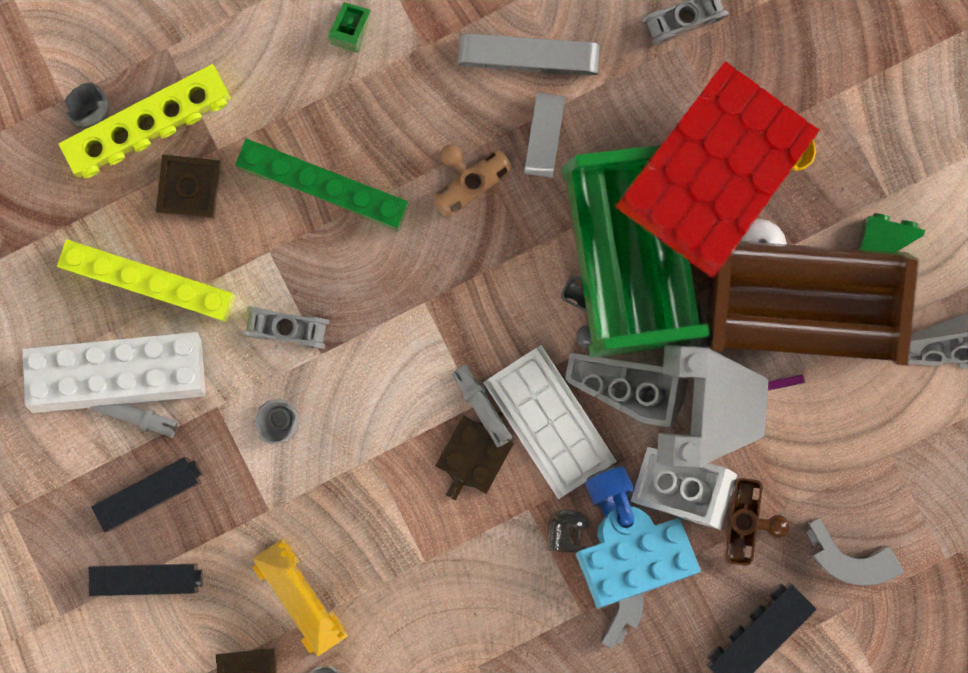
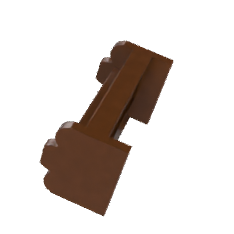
[706,241,919,366]

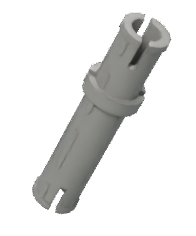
[452,365,513,447]
[90,404,178,438]

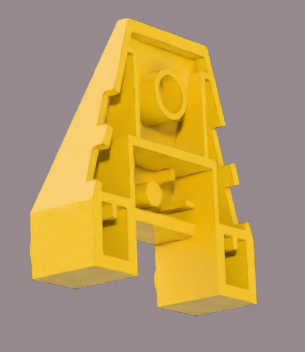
[252,538,349,656]

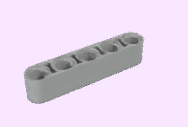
[458,34,600,76]

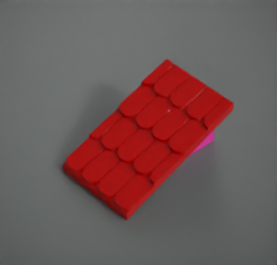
[616,61,820,278]

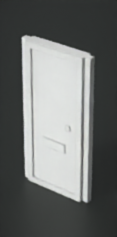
[483,345,617,499]

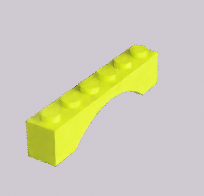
[57,239,236,323]

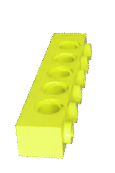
[58,63,232,179]

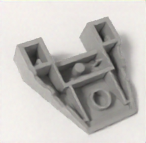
[657,345,769,467]

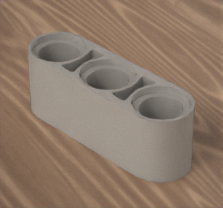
[524,92,565,178]

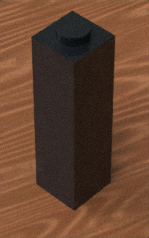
[91,457,202,533]
[89,563,203,596]

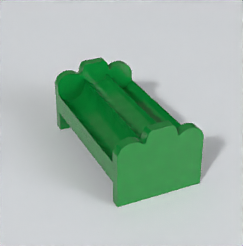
[561,145,709,357]

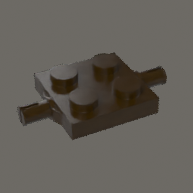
[435,410,514,500]

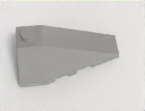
[908,312,968,368]
[565,353,688,428]

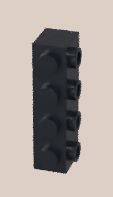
[706,583,817,673]

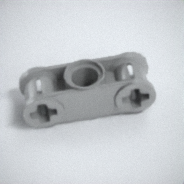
[642,0,729,46]
[243,307,330,349]

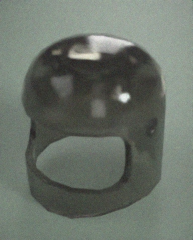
[547,510,590,553]

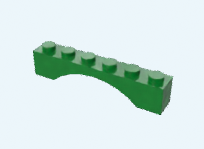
[235,138,409,232]

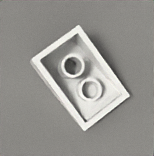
[631,447,737,530]

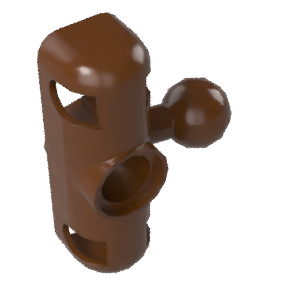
[724,478,789,566]

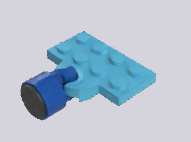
[576,465,701,609]

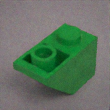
[857,213,925,252]

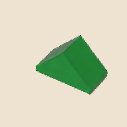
[328,2,371,53]

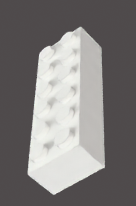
[22,332,206,413]

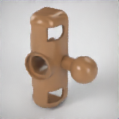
[433,144,512,218]

